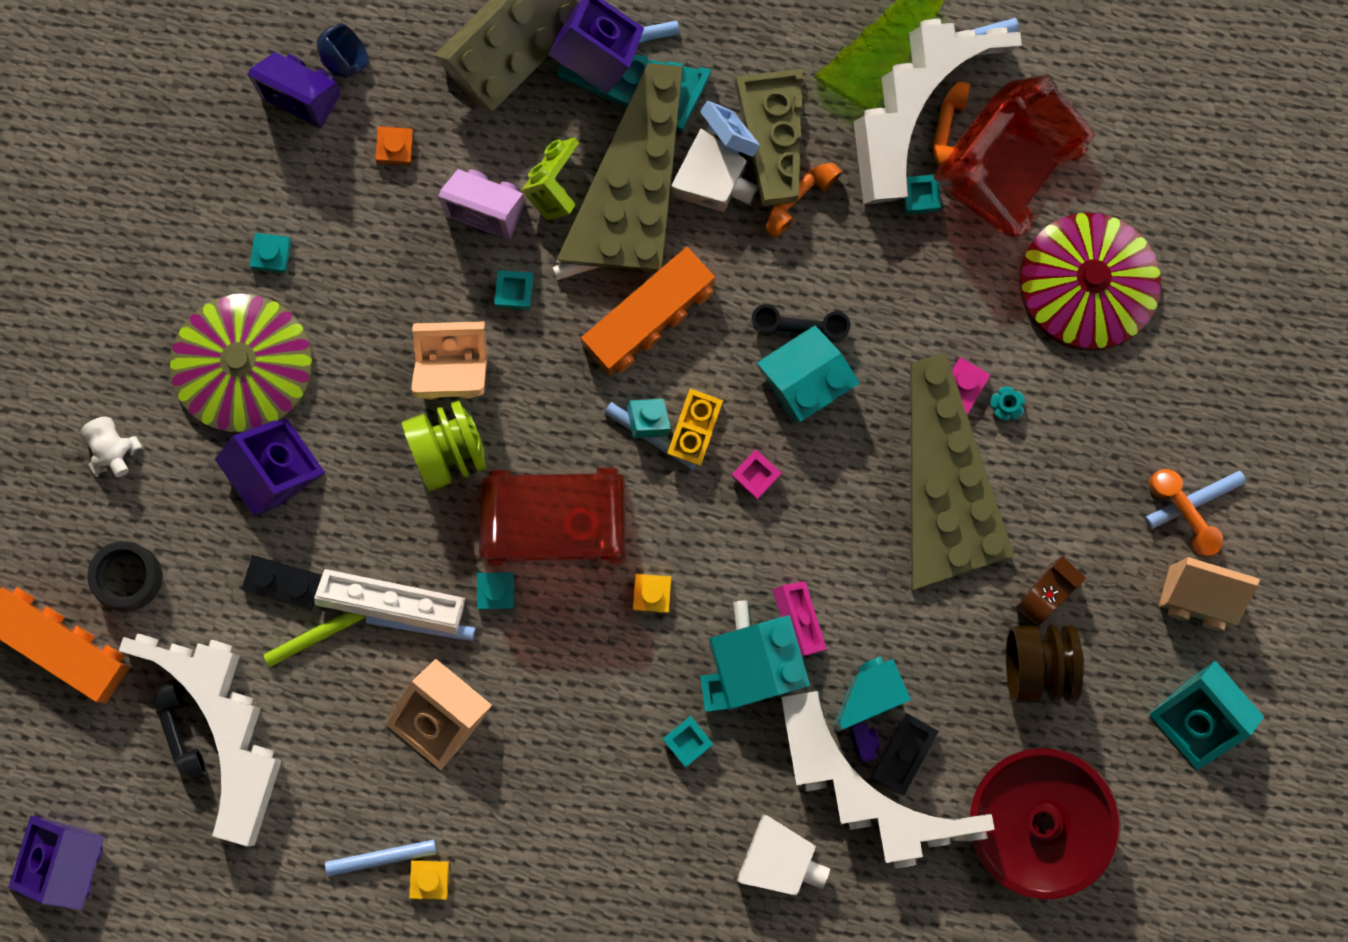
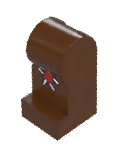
[1015,556,1086,627]

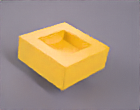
[633,574,671,613]
[409,860,450,900]

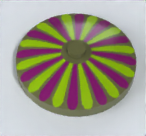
[170,294,314,434]

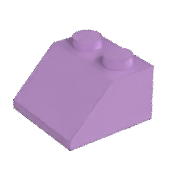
[438,169,525,240]

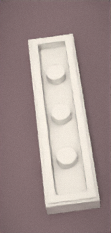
[314,569,465,634]

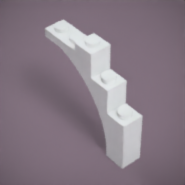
[854,19,1022,205]
[119,633,282,846]
[781,691,995,868]

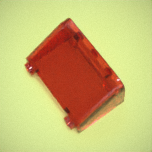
[934,74,1096,237]
[479,467,627,566]

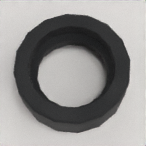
[87,540,163,611]

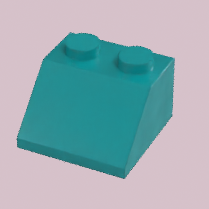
[756,325,860,423]
[708,615,810,709]
[833,656,911,732]
[1149,661,1264,771]

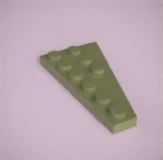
[556,63,683,272]
[910,352,1014,590]

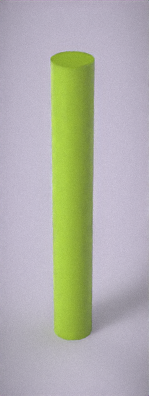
[263,612,367,667]

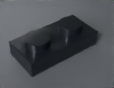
[241,555,322,610]
[871,713,939,796]

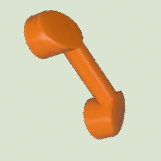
[932,81,971,175]
[766,163,843,238]
[1149,469,1223,556]

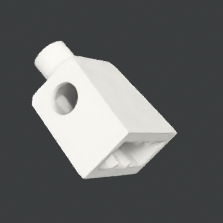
[671,129,758,212]
[737,815,830,896]

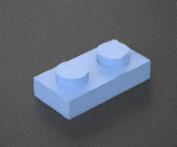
[700,100,760,157]

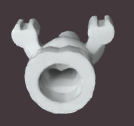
[80,416,143,477]

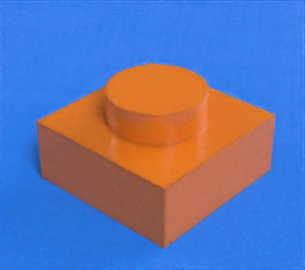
[375,126,413,166]

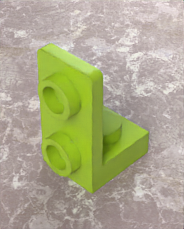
[521,137,579,220]

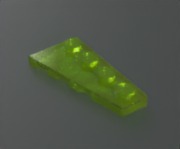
[814,0,945,111]

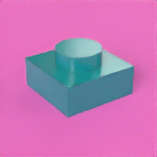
[903,174,941,215]
[250,233,291,273]
[494,270,534,310]
[627,399,671,438]
[477,572,514,610]
[700,673,741,713]
[663,716,714,768]

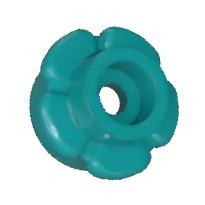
[990,386,1025,421]

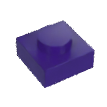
[849,722,880,763]

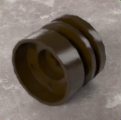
[1006,625,1084,703]

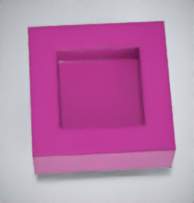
[731,449,782,501]

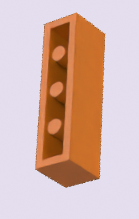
[581,247,715,376]
[0,587,130,704]

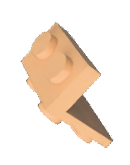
[411,322,487,400]

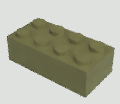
[434,0,578,112]

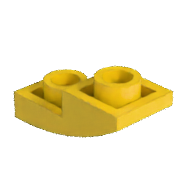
[667,388,723,466]

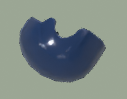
[316,23,369,78]

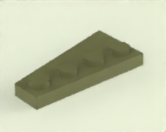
[734,69,803,206]

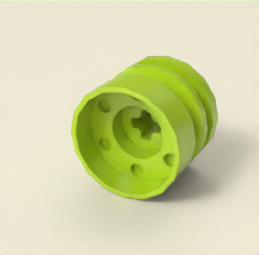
[402,399,487,492]

